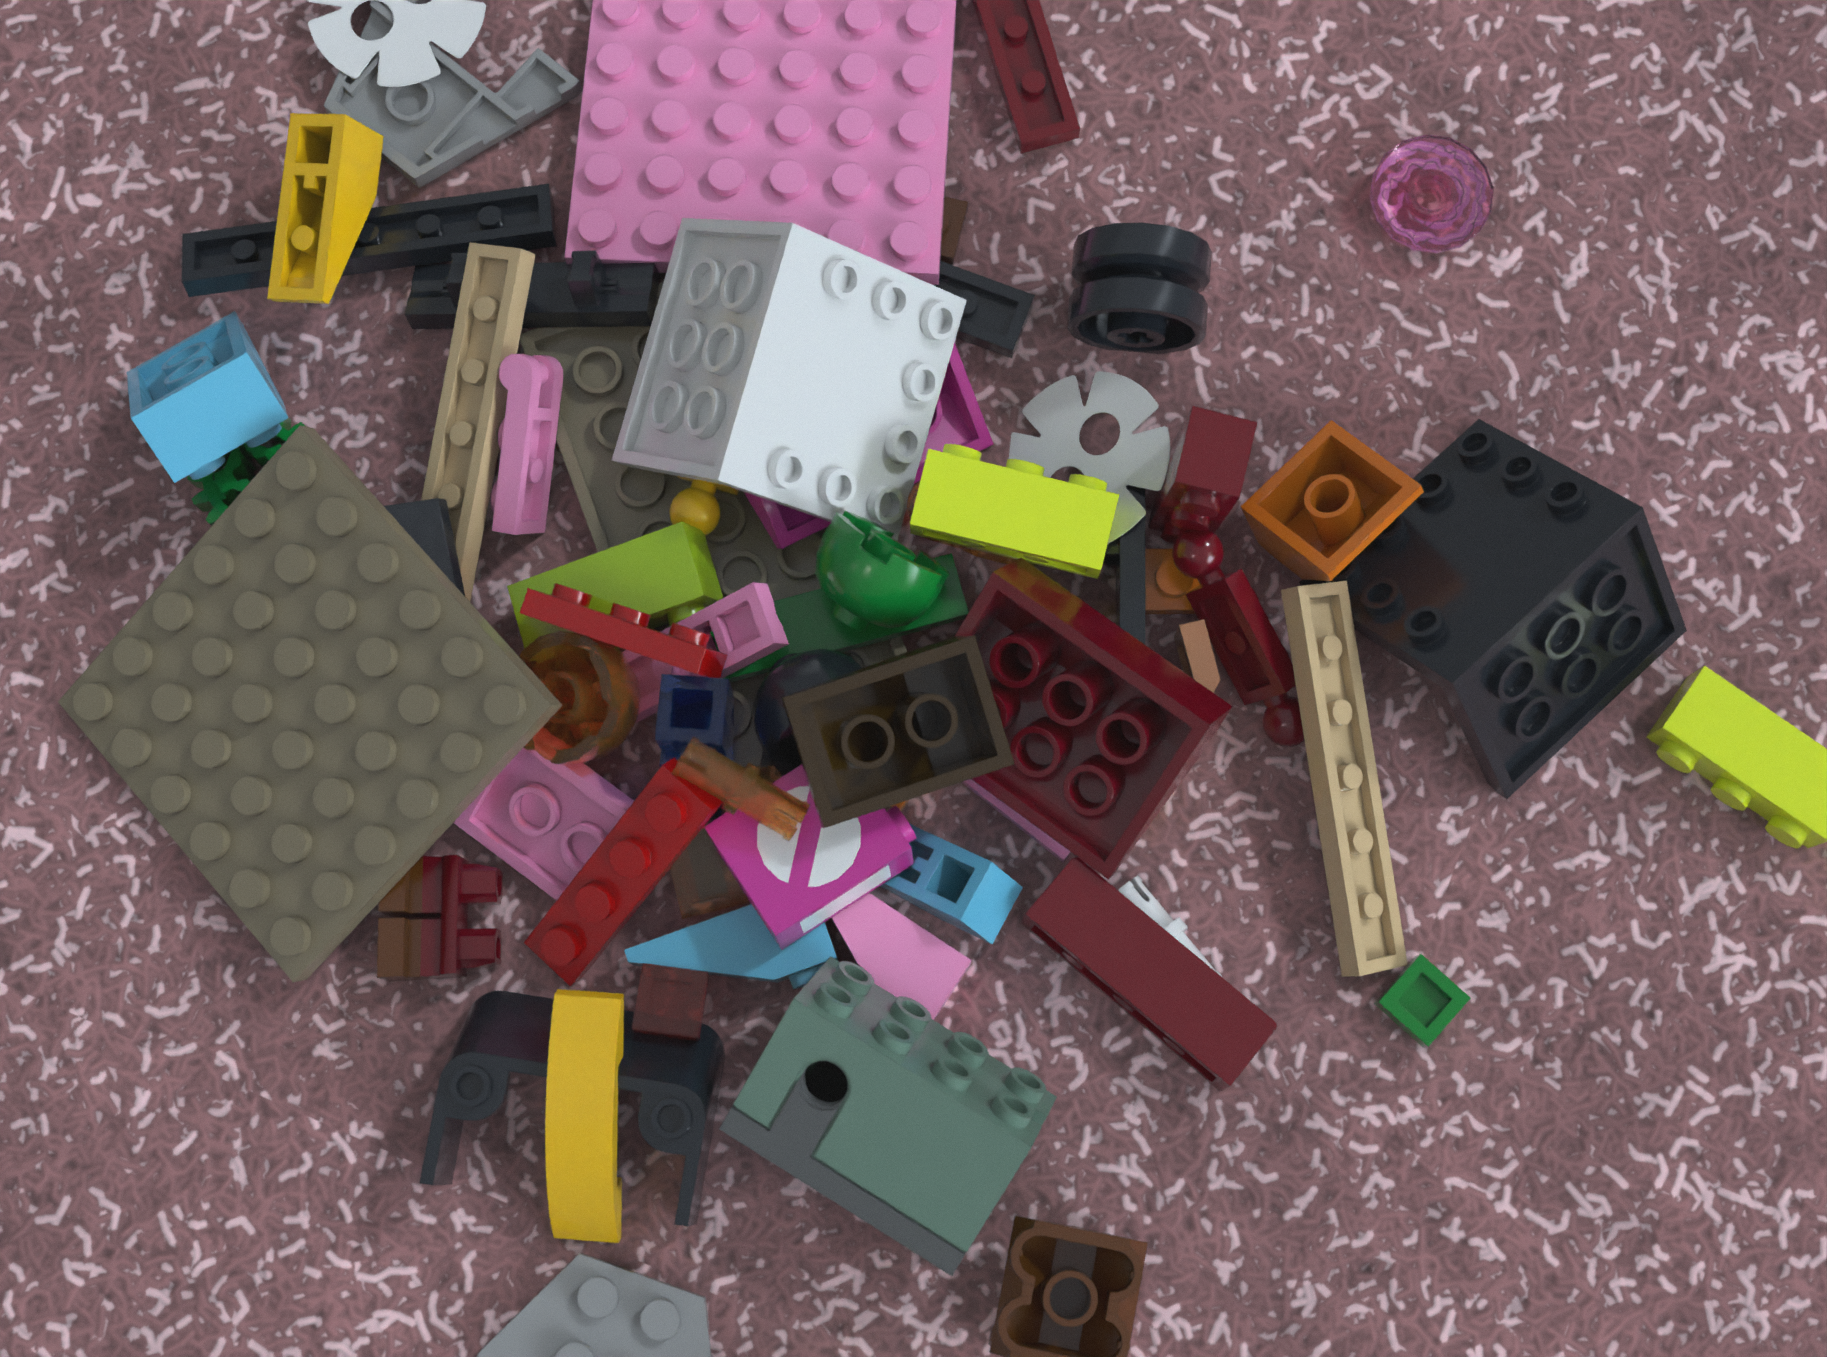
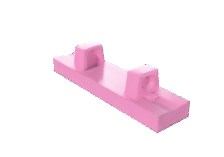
[555,582,789,747]

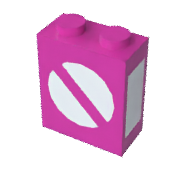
[704,764,917,950]

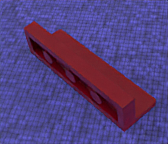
[1020,857,1277,1091]

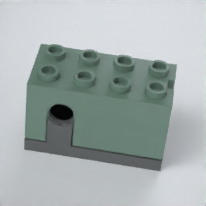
[719,956,1057,1276]

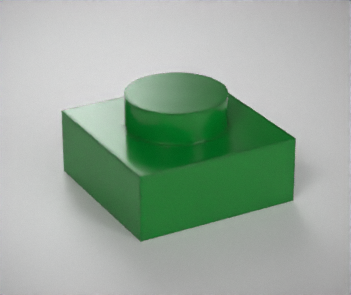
[1374,954,1471,1048]

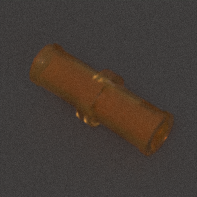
[671,736,810,841]

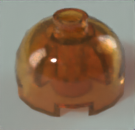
[519,631,641,764]

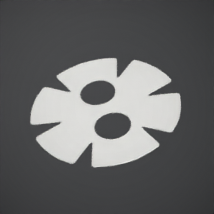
[307,0,486,87]
[1009,371,1170,543]

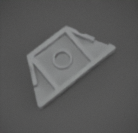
[477,1253,713,1357]

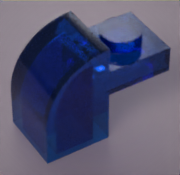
[655,674,734,823]

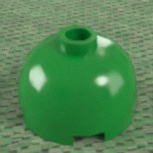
[815,511,950,632]

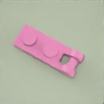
[490,354,563,535]

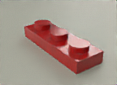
[519,583,728,680]

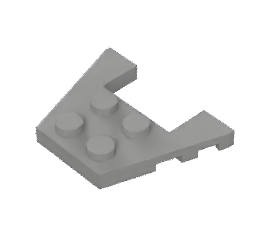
[323,0,583,188]

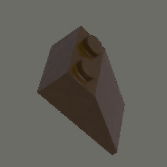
[781,635,1014,828]

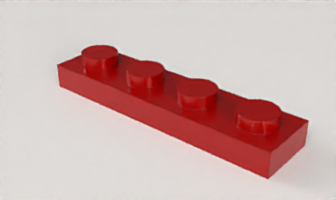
[524,758,723,987]

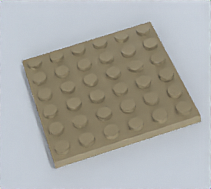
[58,425,562,982]

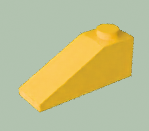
[267,113,384,304]

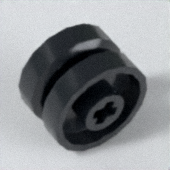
[1067,222,1212,354]

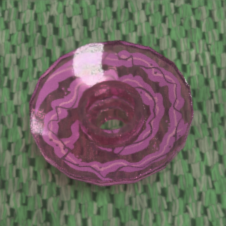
[1370,135,1494,253]

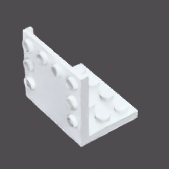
[612,218,967,541]

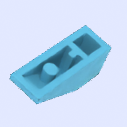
[880,824,1023,944]
[624,904,838,989]

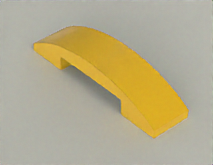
[545,989,624,1243]

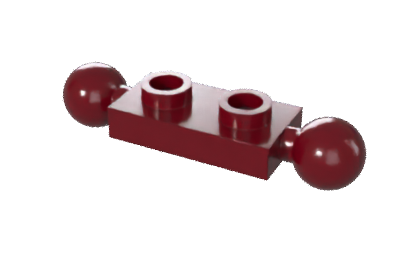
[1172,530,1305,747]

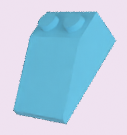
[127,311,288,483]

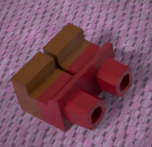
[377,855,503,982]

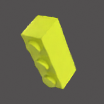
[910,444,1119,579]
[1646,666,1827,848]

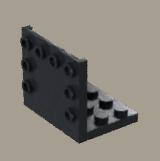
[1299,419,1687,799]

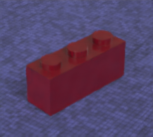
[1148,406,1257,544]

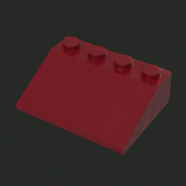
[954,558,1233,880]

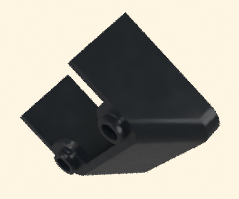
[419,991,725,1227]

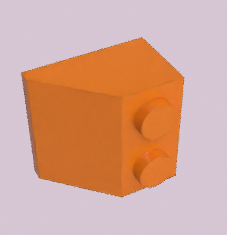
[1240,420,1424,581]

